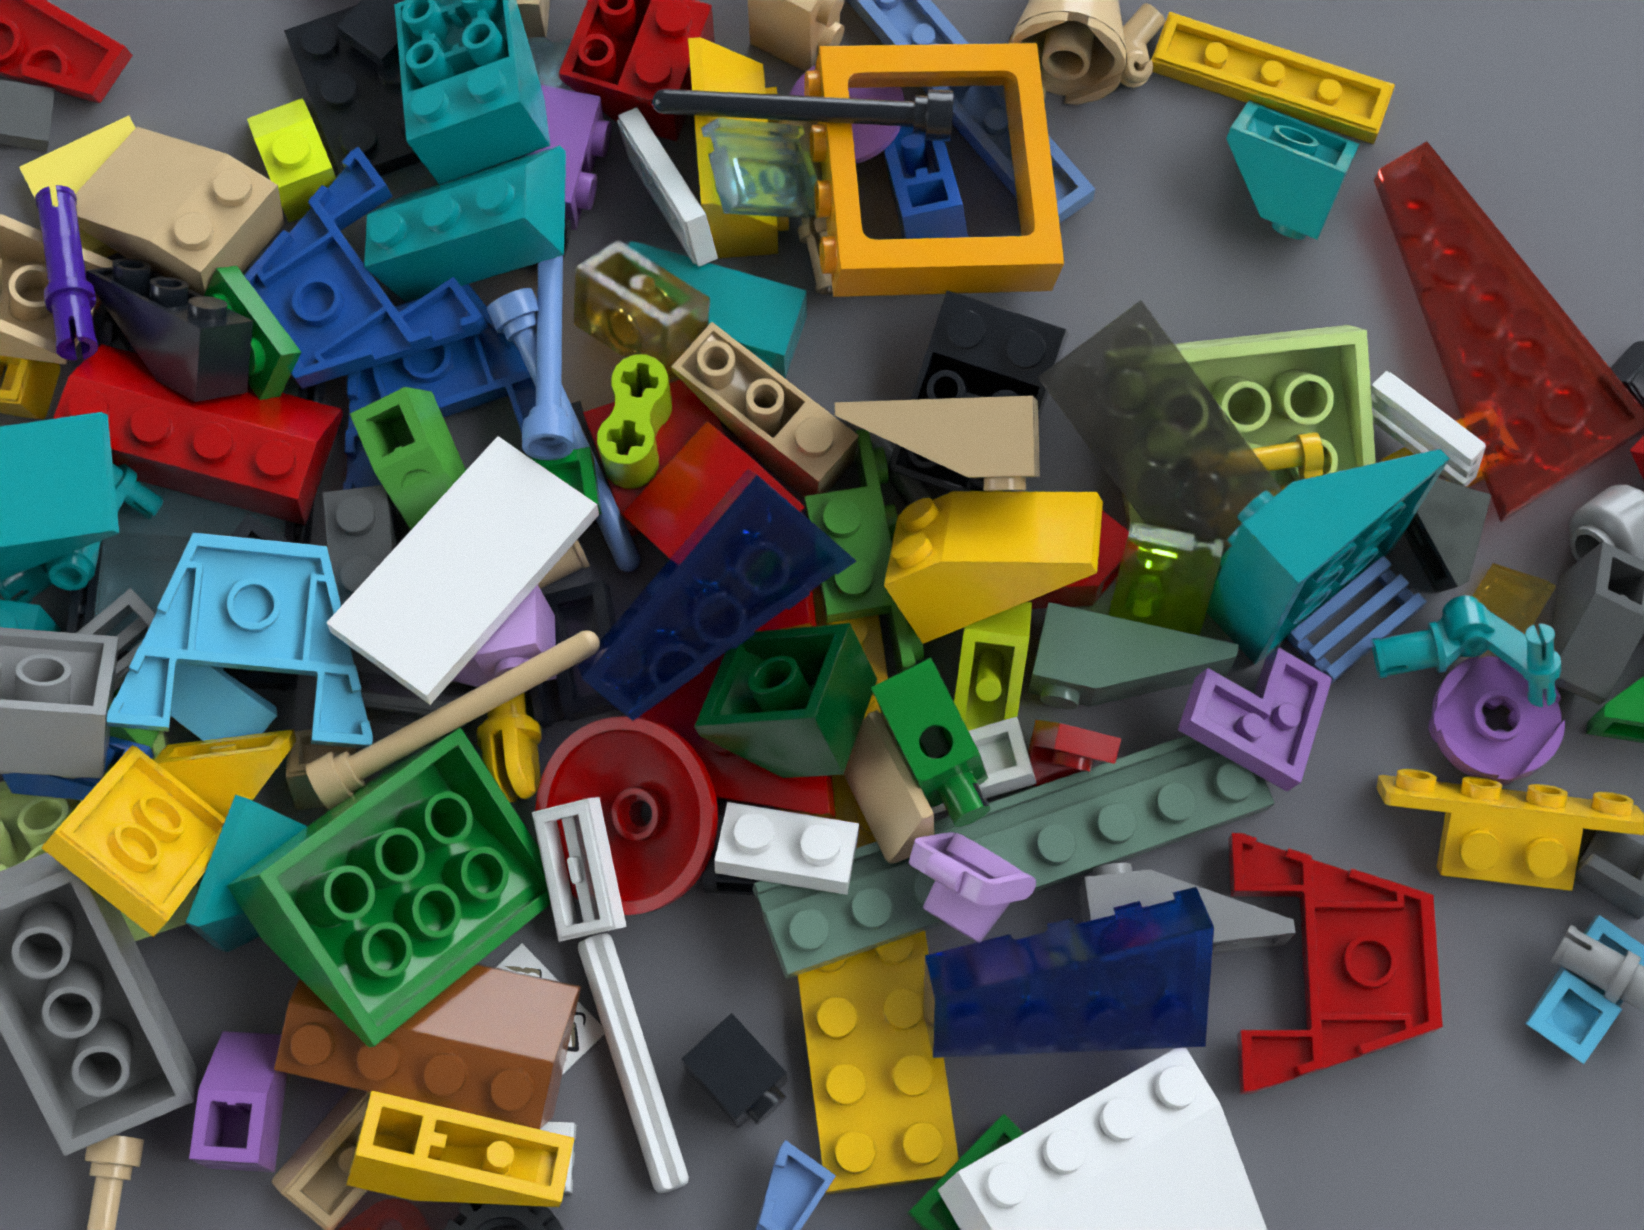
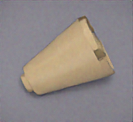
[1008,0,1127,105]

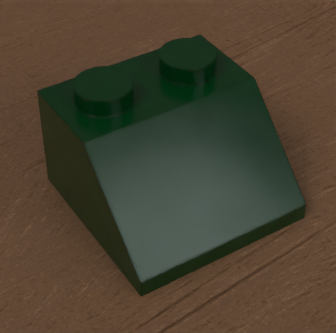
[694,623,878,778]

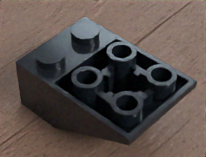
[888,290,1069,491]

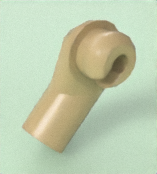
[1120,3,1166,88]

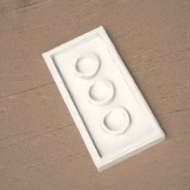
[326,436,599,705]

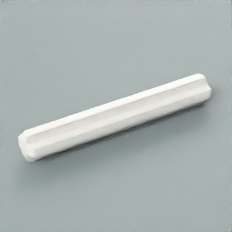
[578,933,689,1193]

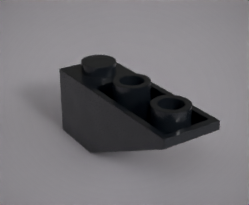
[86,258,253,402]

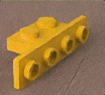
[1376,769,1644,891]

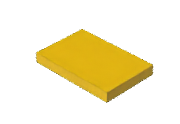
[41,745,226,937]

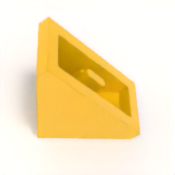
[154,729,297,818]

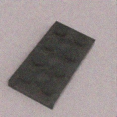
[1037,300,1283,583]

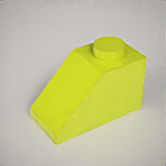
[247,98,336,222]
[954,602,1032,731]

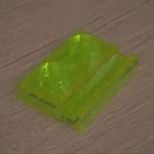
[1107,521,1224,636]

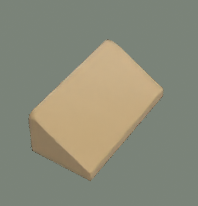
[844,710,935,864]
[271,1087,371,1230]

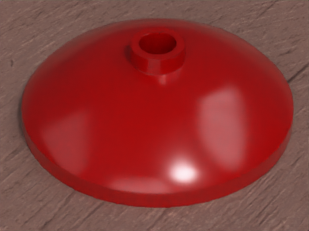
[535,716,718,915]

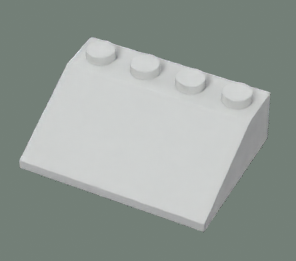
[938,1044,1267,1230]

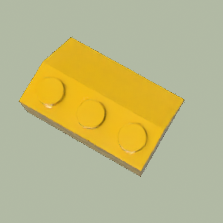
[688,37,789,259]

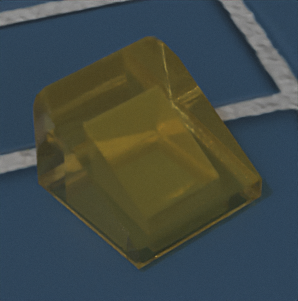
[1472,563,1556,634]

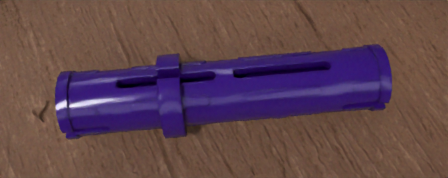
[35,185,98,361]

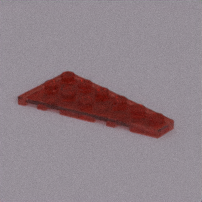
[1374,141,1644,523]

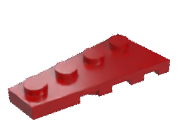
[0,0,133,104]

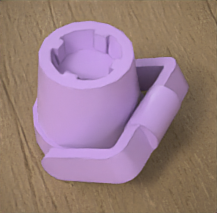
[909,832,1036,943]

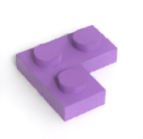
[1178,648,1332,791]

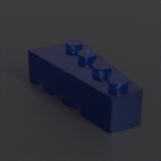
[578,469,856,721]
[923,887,1214,1058]

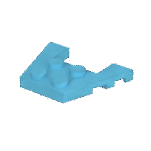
[107,532,373,749]

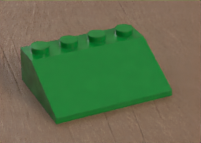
[226,727,551,1047]

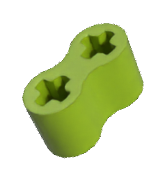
[597,354,672,489]

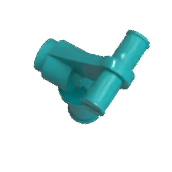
[0,464,163,603]
[1371,595,1561,707]

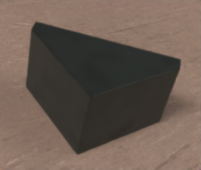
[1404,478,1492,593]

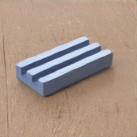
[1287,556,1427,684]

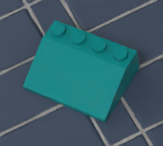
[1204,449,1450,665]

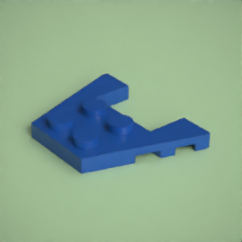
[244,147,489,389]
[343,284,536,490]

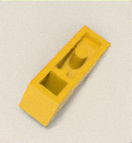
[346,1091,574,1207]

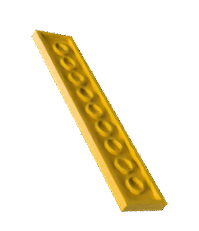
[745,545,959,1195]

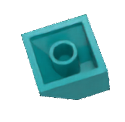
[1226,100,1360,240]
[185,795,307,952]

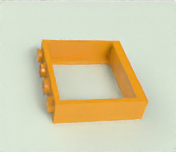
[804,43,1064,297]

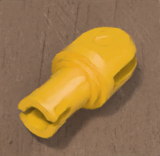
[476,692,542,803]

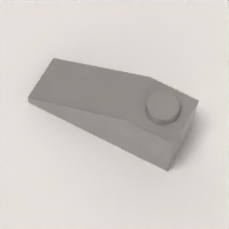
[1078,863,1296,968]

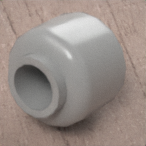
[1569,485,1644,562]

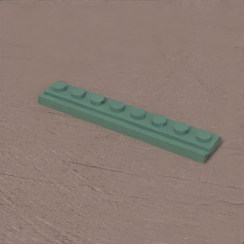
[753,735,1275,979]

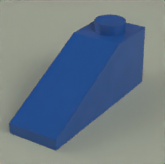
[882,126,968,239]

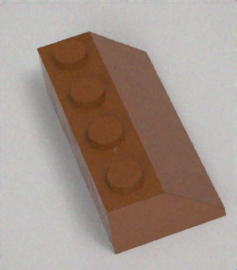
[274,964,581,1130]

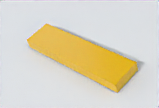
[1151,12,1395,144]

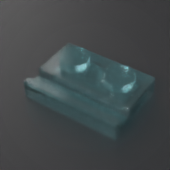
[701,118,817,218]

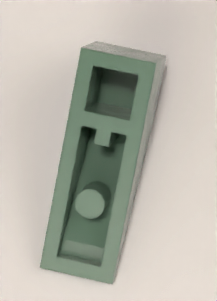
[1028,602,1239,710]

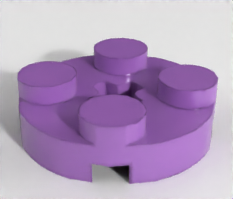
[1428,656,1565,786]

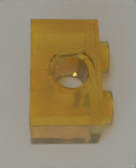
[573,240,710,380]

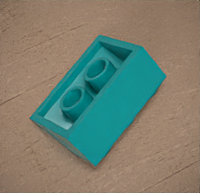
[364,145,566,302]

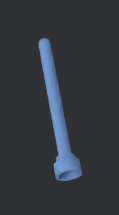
[522,256,574,460]
[486,288,641,572]

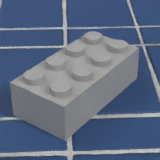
[0,852,197,1156]

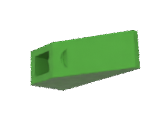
[350,387,465,530]

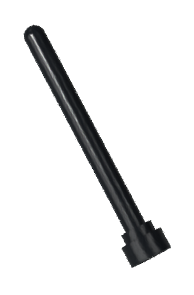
[652,89,953,141]

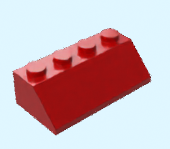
[53,344,343,526]

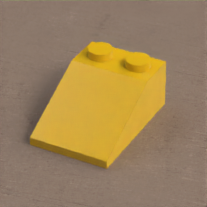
[884,491,1103,644]

